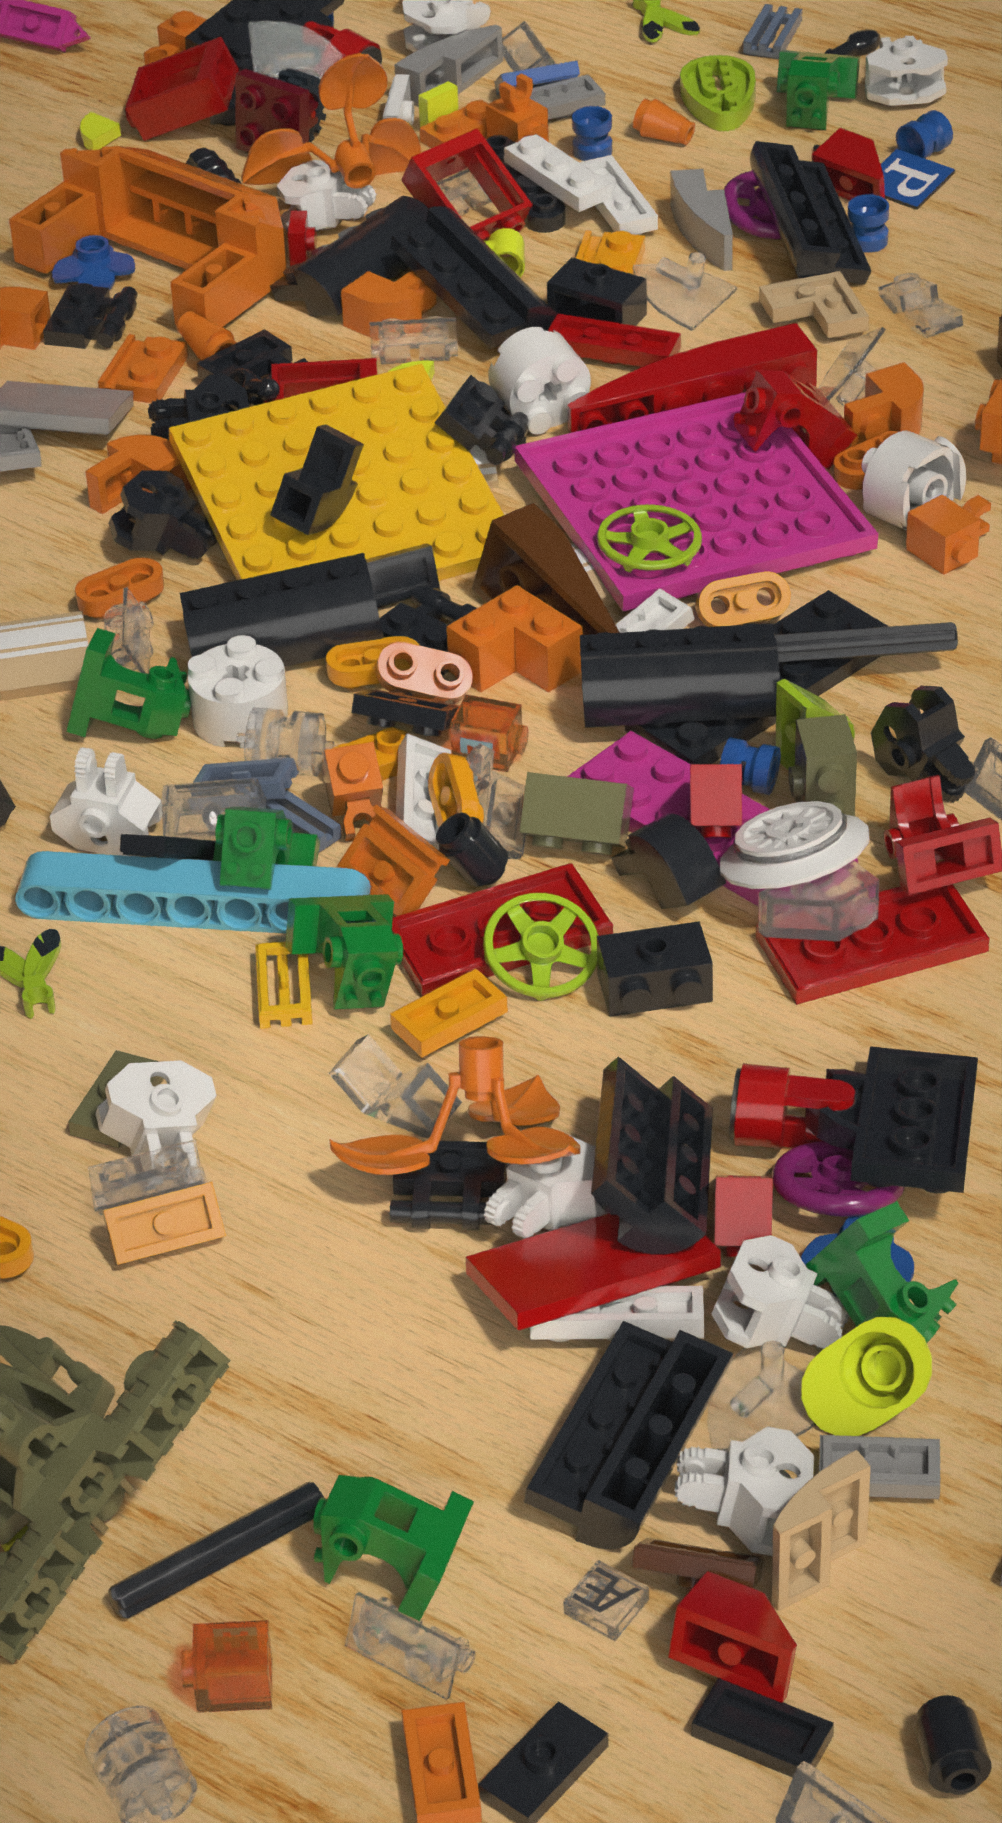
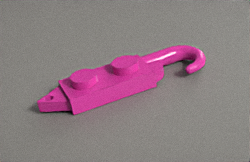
[0,0,91,52]

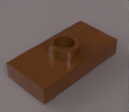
[632,1538,763,1588]

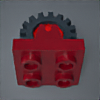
[235,68,327,153]

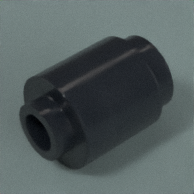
[436,813,508,887]
[915,1695,992,1795]

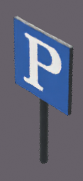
[813,145,955,210]

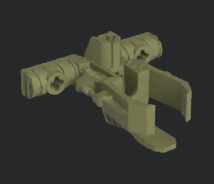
[0,1320,231,1664]

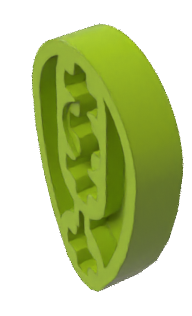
[680,55,756,131]

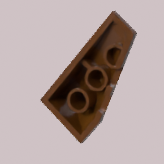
[472,503,620,635]

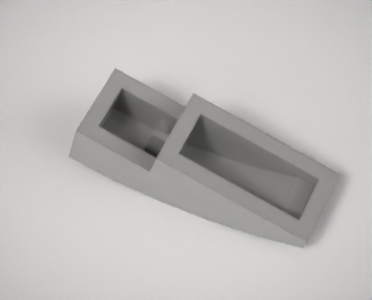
[394,25,503,107]
[670,169,733,271]

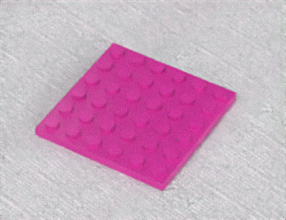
[514,392,878,611]

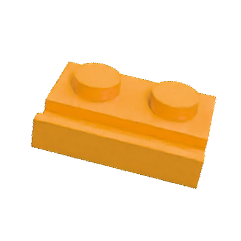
[576,230,645,275]

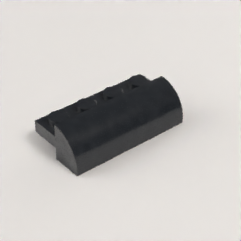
[750,141,872,284]
[270,196,428,316]
[390,206,557,349]
[179,553,384,667]
[580,623,780,728]
[591,1056,713,1255]
[524,1321,733,1549]

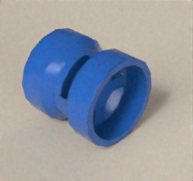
[572,106,613,161]
[896,110,953,159]
[848,194,889,253]
[720,737,781,795]

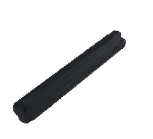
[775,622,958,663]
[108,1482,324,1619]

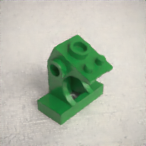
[776,50,860,130]
[66,628,191,739]
[213,806,320,890]
[285,894,403,1010]
[805,1201,959,1343]
[313,1475,474,1622]

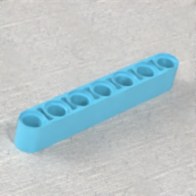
[15,851,371,934]

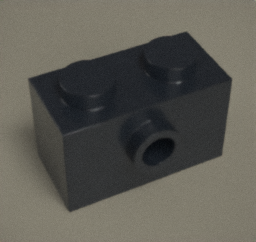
[547,257,647,326]
[597,921,713,1017]

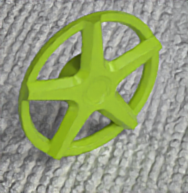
[597,504,702,572]
[483,893,599,1001]

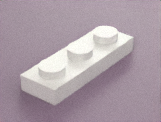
[504,134,612,212]
[579,155,658,235]
[396,734,451,850]
[530,1286,704,1342]

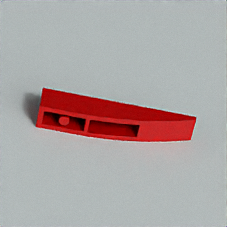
[567,323,817,433]

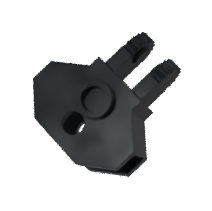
[148,374,249,440]
[108,470,217,560]
[871,685,976,803]

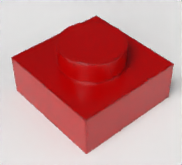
[288,211,317,266]

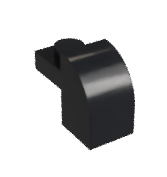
[270,424,364,535]
[611,813,726,909]

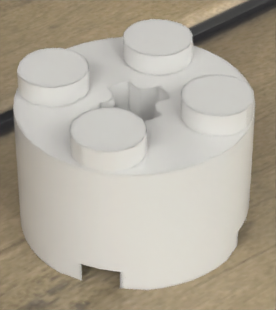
[488,327,591,434]
[862,430,966,530]
[188,635,288,748]

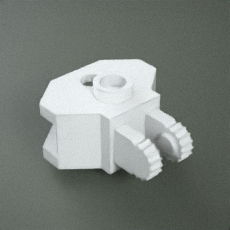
[402,0,491,52]
[865,36,948,106]
[277,160,377,231]
[50,747,163,856]
[95,1060,217,1183]
[484,1130,608,1239]
[711,1235,849,1349]
[675,1426,814,1556]

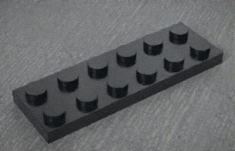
[625,590,889,764]

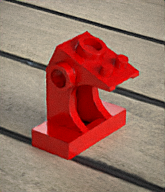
[733,370,858,469]
[884,775,1002,895]

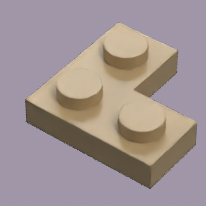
[759,271,869,338]

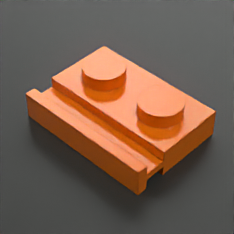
[98,334,189,403]
[337,804,450,916]

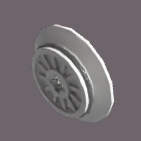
[720,801,869,889]

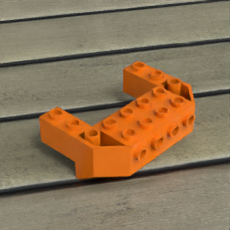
[9,146,286,327]

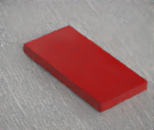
[392,863,613,997]
[756,884,990,1005]
[465,1213,721,1330]

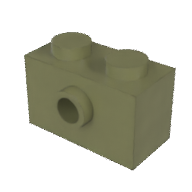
[789,714,857,816]
[519,772,634,855]

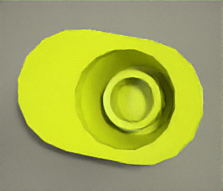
[801,1317,932,1436]

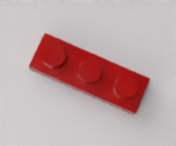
[548,314,681,367]

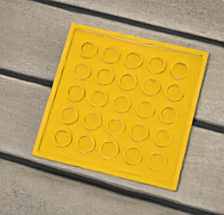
[169,363,504,581]

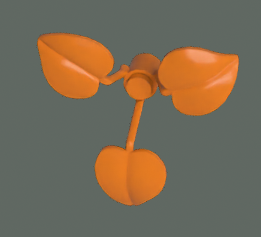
[241,53,421,189]
[330,1036,581,1175]

